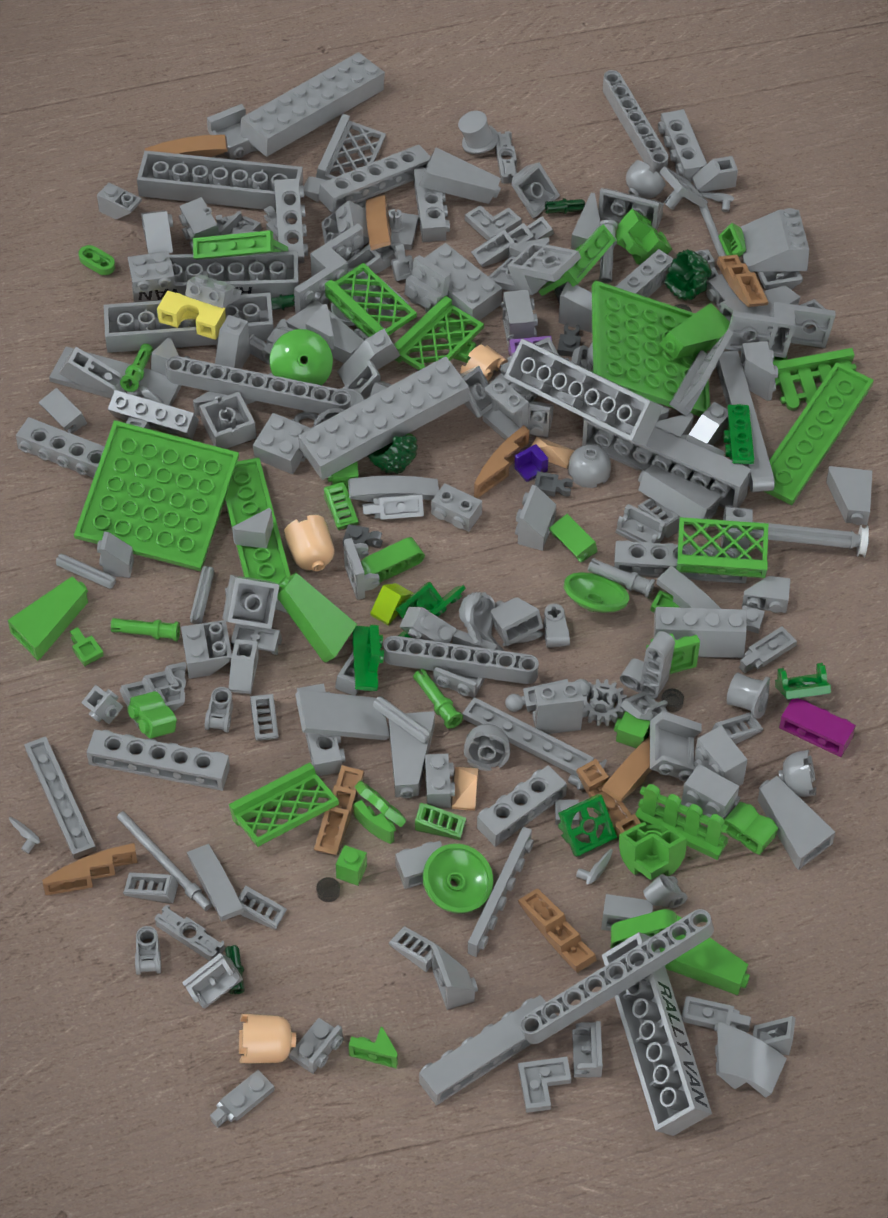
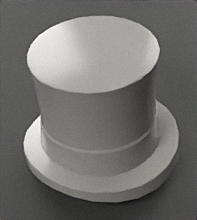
[458,111,498,154]
[727,672,770,719]

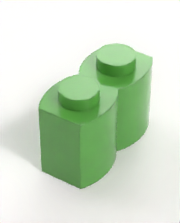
[128,691,177,739]
[724,802,778,855]

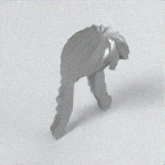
[459,592,504,651]

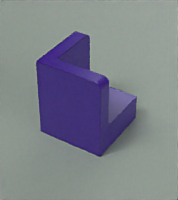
[514,444,549,482]

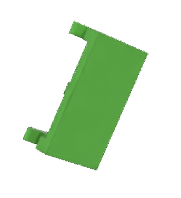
[549,514,598,563]

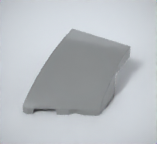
[120,662,186,727]
[714,1022,787,1098]

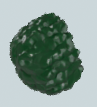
[665,249,712,301]
[367,435,418,474]

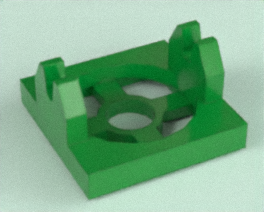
[775,663,831,700]
[558,794,618,857]

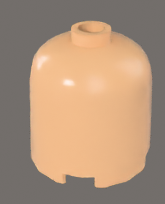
[284,515,334,571]
[239,1014,296,1063]

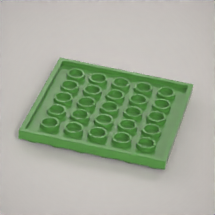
[592,280,710,417]
[74,420,239,571]

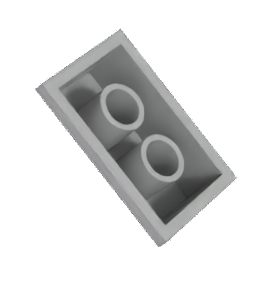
[598,188,664,230]

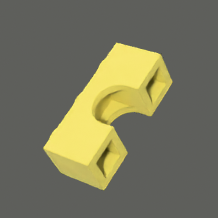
[157,291,226,340]

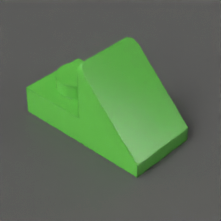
[349,1027,398,1069]

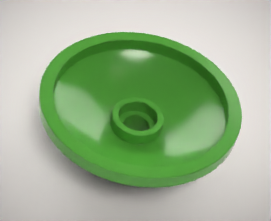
[269,329,333,386]
[564,572,629,613]
[423,844,493,914]

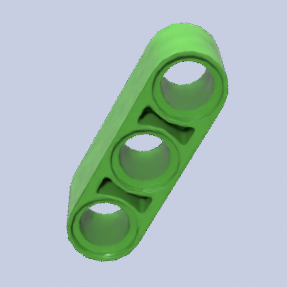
[361,537,425,583]
[610,909,677,949]

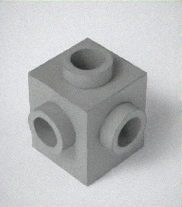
[81,685,124,724]

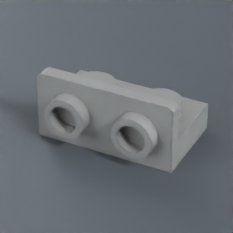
[289,1018,343,1074]

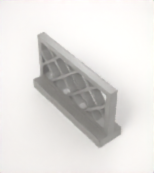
[316,114,386,180]
[669,330,733,417]

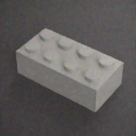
[424,243,502,326]

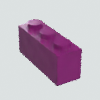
[779,698,856,757]

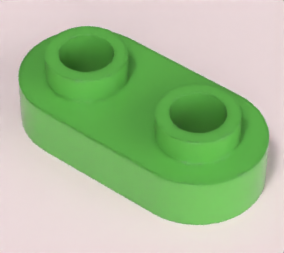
[78,245,115,275]

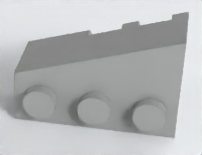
[141,210,173,254]

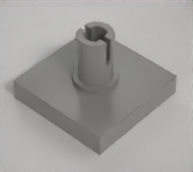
[660,166,708,210]
[388,209,419,250]

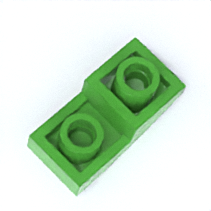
[354,800,396,844]

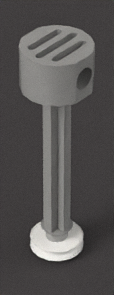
[721,506,869,558]

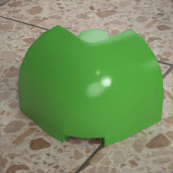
[615,209,672,265]
[619,822,687,880]

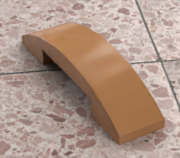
[576,759,641,837]

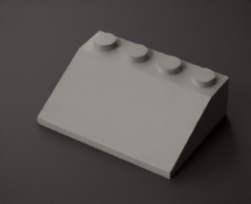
[741,208,809,272]

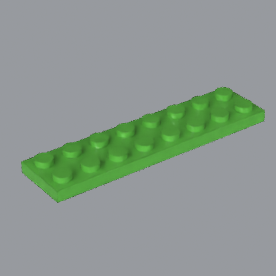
[763,362,874,505]
[225,458,291,589]

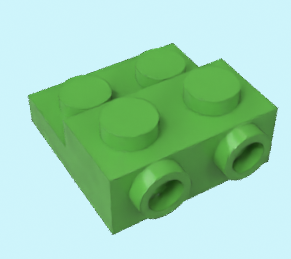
[646,633,700,674]

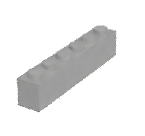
[419,995,558,1106]

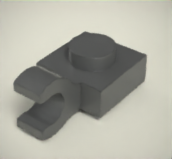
[342,524,383,548]

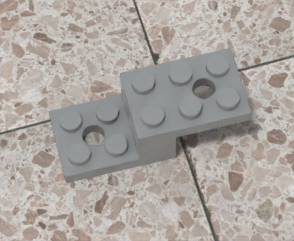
[294,224,364,314]
[488,242,581,296]
[725,302,836,358]

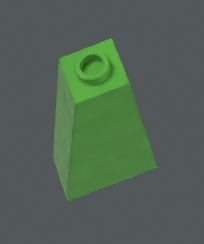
[659,303,730,359]
[277,573,357,663]
[8,576,88,661]
[660,915,750,995]

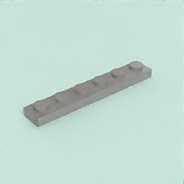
[462,697,594,777]
[24,736,96,859]
[468,827,534,957]

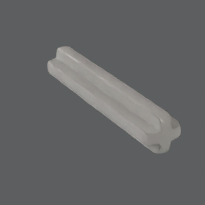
[56,553,116,589]
[190,566,214,624]
[373,696,431,743]

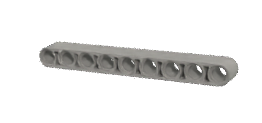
[716,350,774,492]
[166,356,351,414]
[520,909,714,1044]

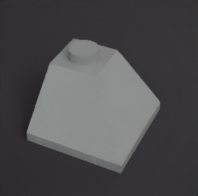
[512,162,560,218]
[460,366,492,418]
[431,944,478,1010]

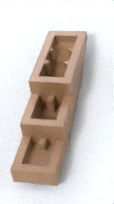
[145,135,228,157]
[366,195,391,250]
[716,255,768,307]
[474,425,530,498]
[602,736,652,802]
[314,765,365,856]
[42,843,138,895]
[518,888,597,973]

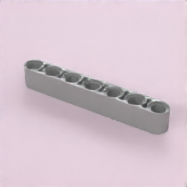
[603,70,668,176]
[383,636,539,684]

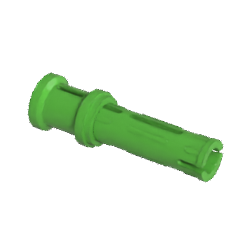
[120,344,153,392]
[111,618,180,641]
[413,669,463,729]

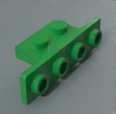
[723,404,754,464]
[396,582,466,638]
[352,625,384,691]

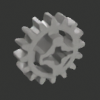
[582,679,627,726]

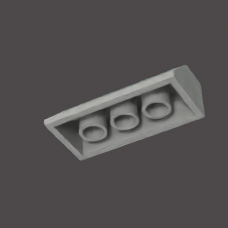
[654,607,747,658]

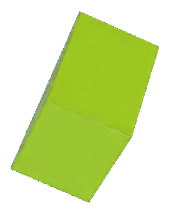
[370,583,414,626]

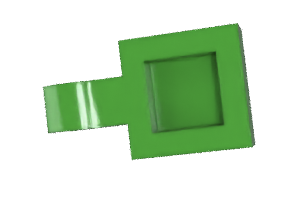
[70,627,104,667]

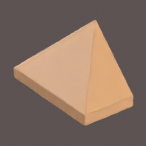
[531,437,575,469]
[452,767,478,811]

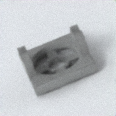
[344,538,380,600]

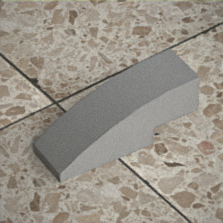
[347,241,396,274]

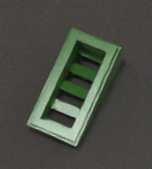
[718,223,746,257]
[324,482,359,530]
[415,803,466,840]

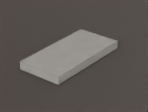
[295,690,390,740]

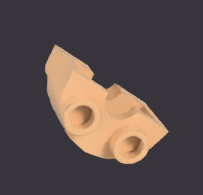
[460,344,508,381]

